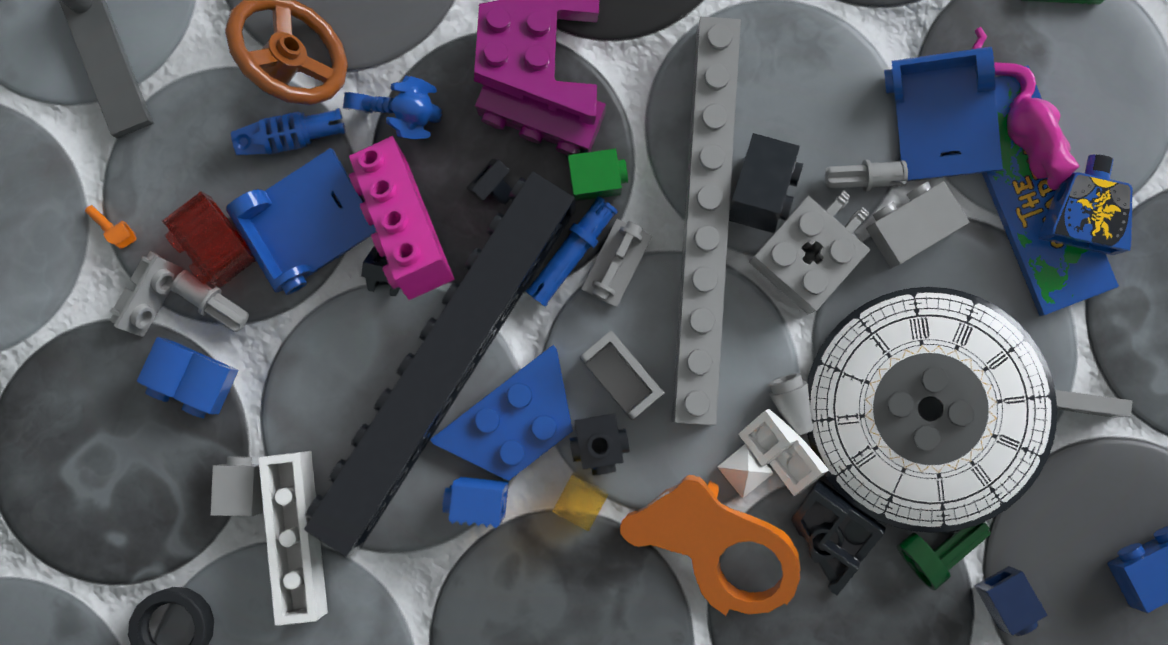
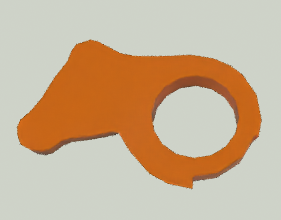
[620,475,800,616]

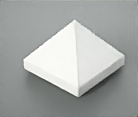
[717,444,774,498]

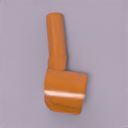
[85,205,137,249]

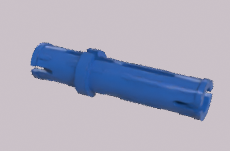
[525,196,618,307]

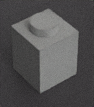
[211,456,263,516]

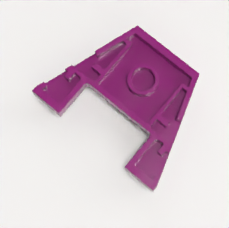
[474,0,599,125]

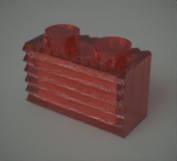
[162,191,256,287]

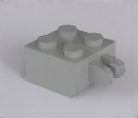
[749,190,871,314]

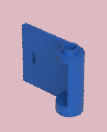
[884,46,1003,182]
[226,148,377,295]

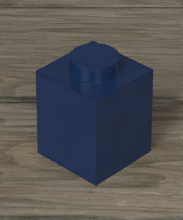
[974,566,1048,636]

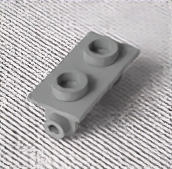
[581,219,652,307]
[110,251,183,337]

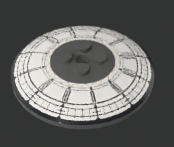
[807,287,1057,533]

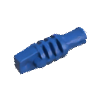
[231,108,346,155]

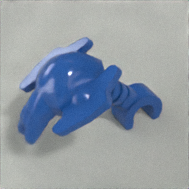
[342,76,442,139]

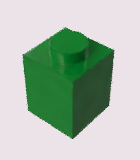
[568,148,628,202]

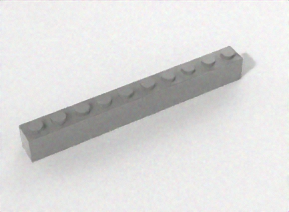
[672,16,741,425]

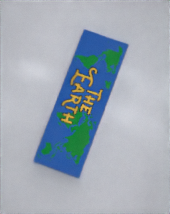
[982,65,1119,316]

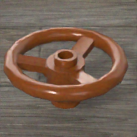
[225,0,348,105]

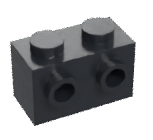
[729,133,803,233]

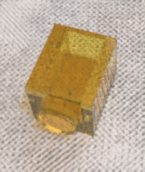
[552,472,608,532]

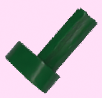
[897,522,991,591]

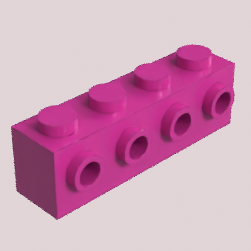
[349,136,455,300]

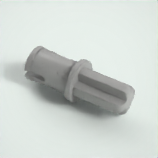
[825,159,908,192]
[170,270,249,332]

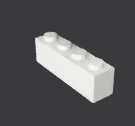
[258,451,328,626]

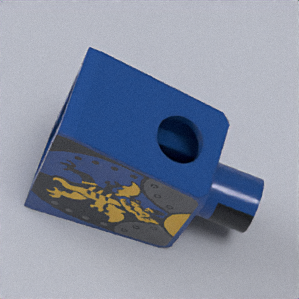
[1038,154,1133,255]

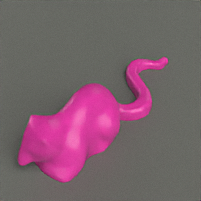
[972,27,1079,190]

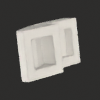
[738,409,829,496]

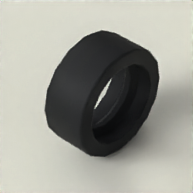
[128,587,214,645]

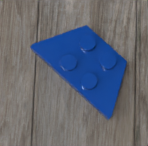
[430,345,573,481]

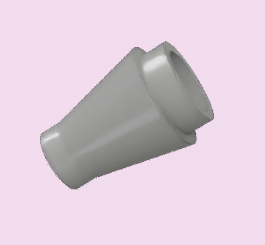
[769,373,814,435]

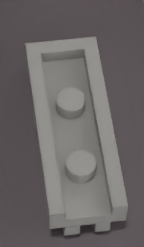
[1055,390,1133,418]

